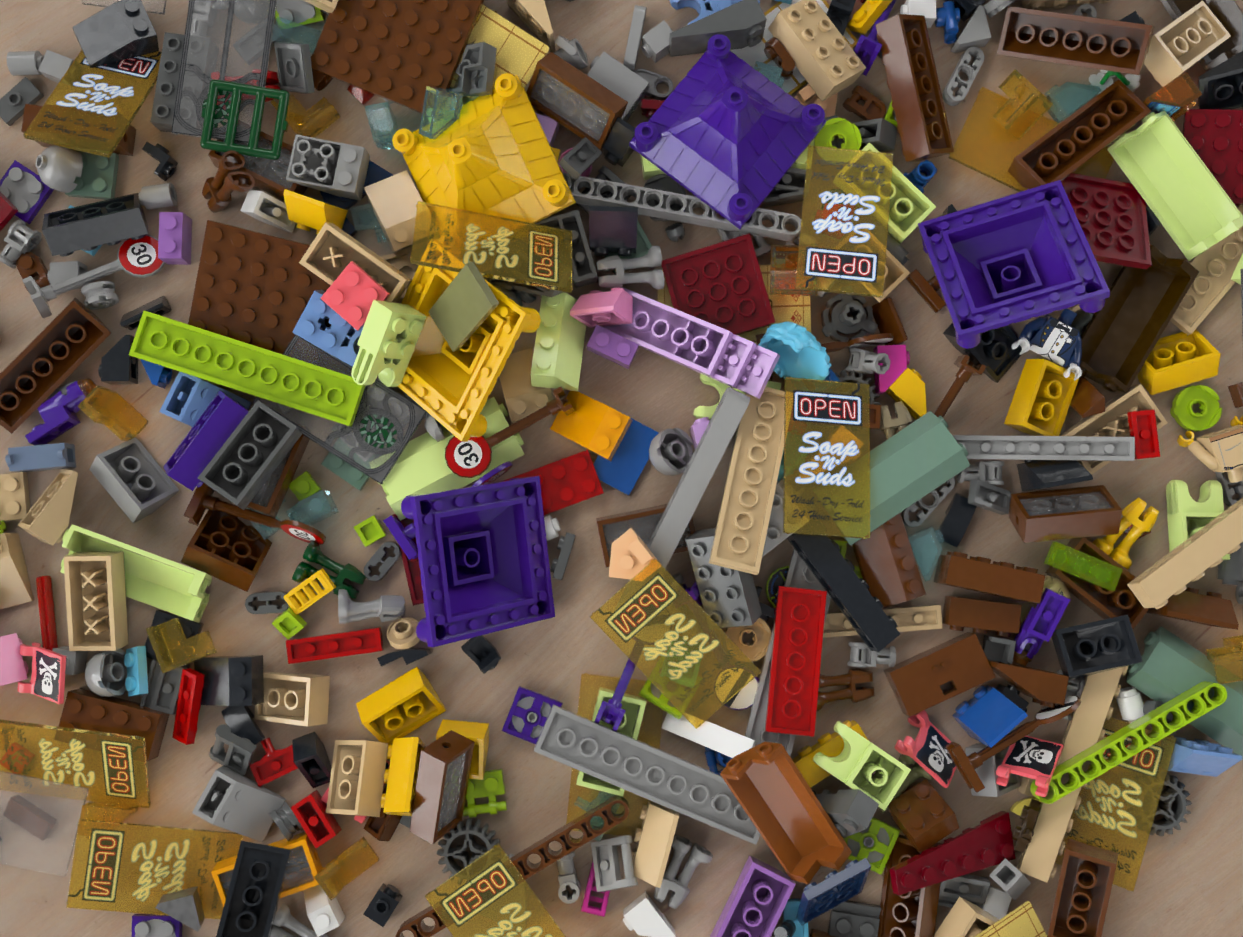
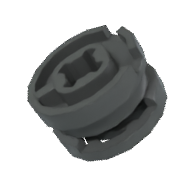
[269,802,304,841]

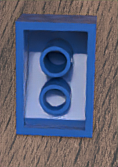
[952,685,1028,748]

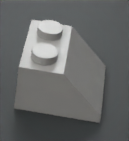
[965,743,1020,797]

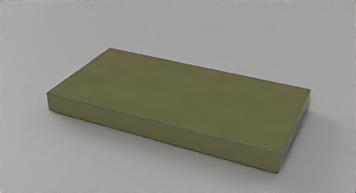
[429,261,499,352]

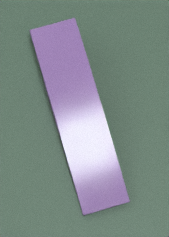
[603,287,780,399]

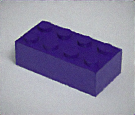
[163,390,249,491]

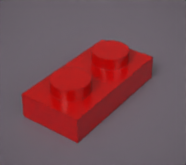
[1127,409,1160,459]

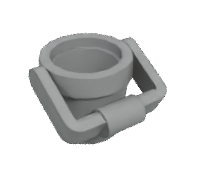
[554,35,589,69]

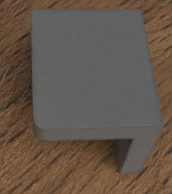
[982,635,1016,665]

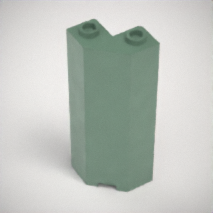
[812,411,970,546]
[1126,626,1243,759]

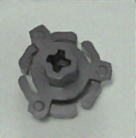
[821,286,878,342]

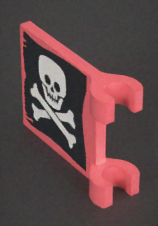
[17,642,66,704]
[894,710,957,788]
[996,736,1064,797]

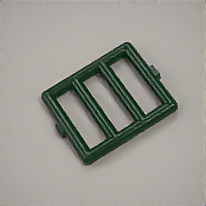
[200,79,290,160]

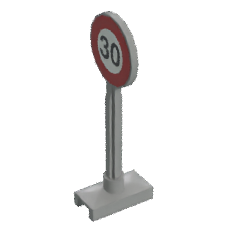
[22,235,165,319]

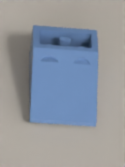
[159,372,252,427]
[1160,736,1242,777]

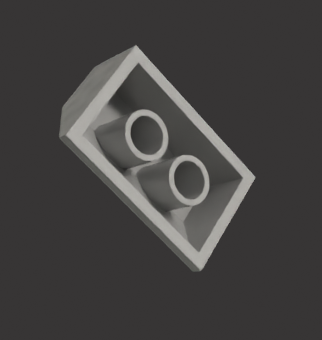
[89,437,179,523]

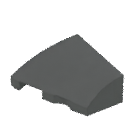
[447,42,497,97]

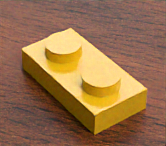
[847,0,893,34]

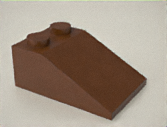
[988,660,1069,708]

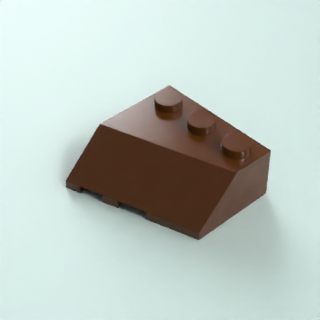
[181,510,272,592]

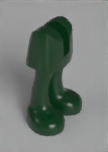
[292,541,366,599]

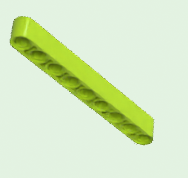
[1030,681,1227,804]

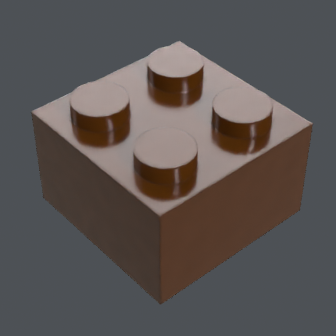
[887,779,959,854]

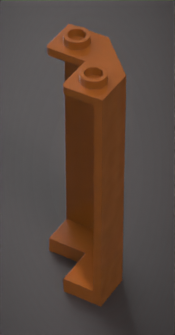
[720,742,852,884]

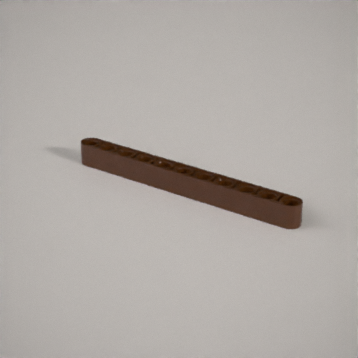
[396,795,629,937]

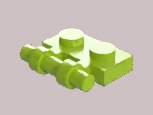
[463,769,507,818]

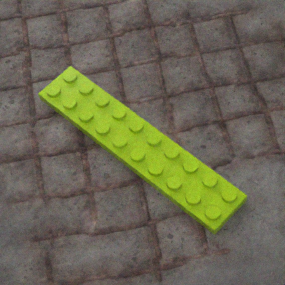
[129,310,365,427]

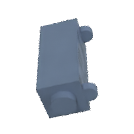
[5,443,76,472]

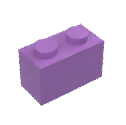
[158,212,192,265]
[587,325,639,369]

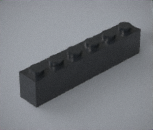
[787,519,900,652]

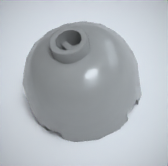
[35,144,83,193]
[649,428,693,476]
[85,649,127,697]

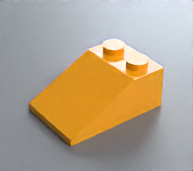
[550,390,633,461]

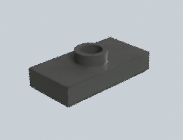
[0,77,44,126]

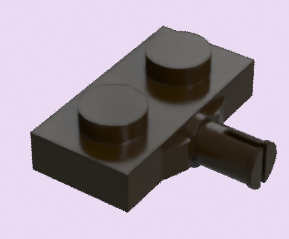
[1012,799,1041,853]

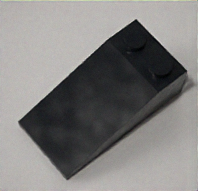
[216,841,290,937]

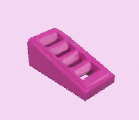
[580,862,610,917]

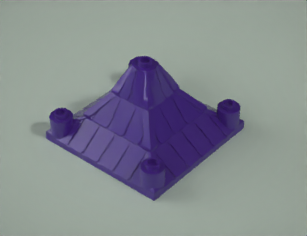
[629,34,826,230]
[918,180,1110,349]
[401,476,555,647]

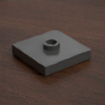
[274,42,315,93]

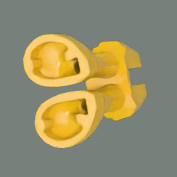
[1092,498,1159,569]

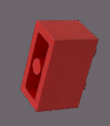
[290,790,342,848]

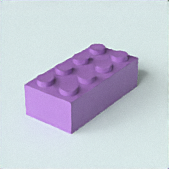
[710,855,796,937]

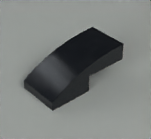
[826,0,856,36]
[935,493,977,547]
[377,648,431,666]
[221,706,265,745]

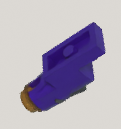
[25,378,99,445]
[1013,588,1070,666]

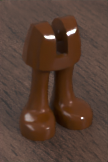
[202,150,255,213]
[817,669,875,712]

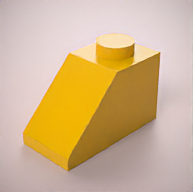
[885,367,927,420]

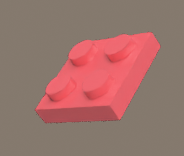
[320,261,390,331]

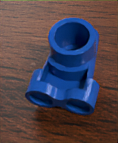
[935,1,960,44]
[903,160,938,193]

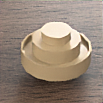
[386,617,420,650]

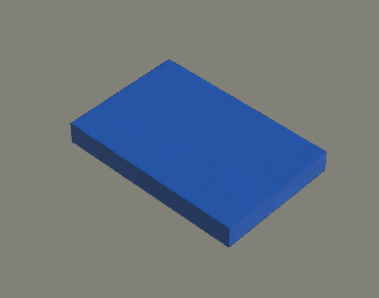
[593,418,658,496]

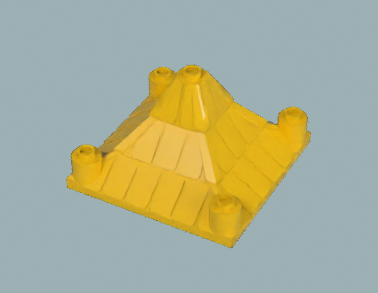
[392,73,576,261]
[398,240,541,442]

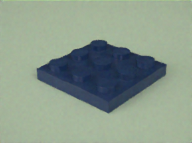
[796,858,871,926]

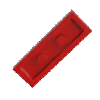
[172,668,205,745]

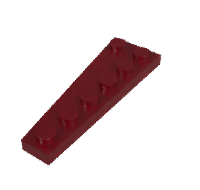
[890,811,1016,895]

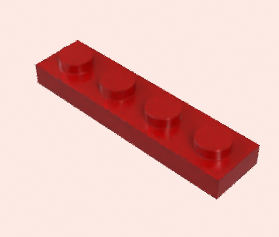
[286,627,384,664]

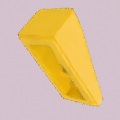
[284,568,336,615]

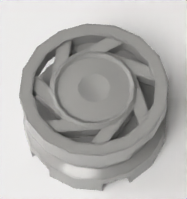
[80,281,119,310]

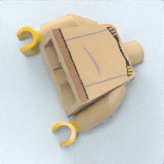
[1177,415,1243,483]

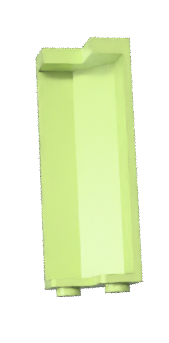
[1107,110,1243,261]
[370,397,525,521]
[60,524,212,623]

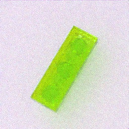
[1044,541,1123,591]

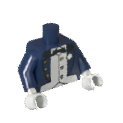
[1011,308,1082,381]

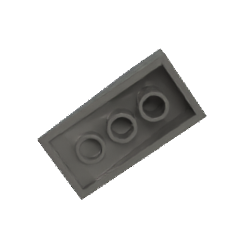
[669,0,767,57]

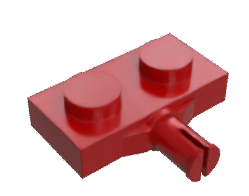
[249,737,298,787]

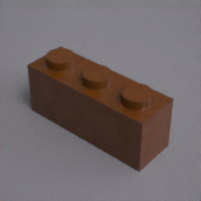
[942,596,1022,637]

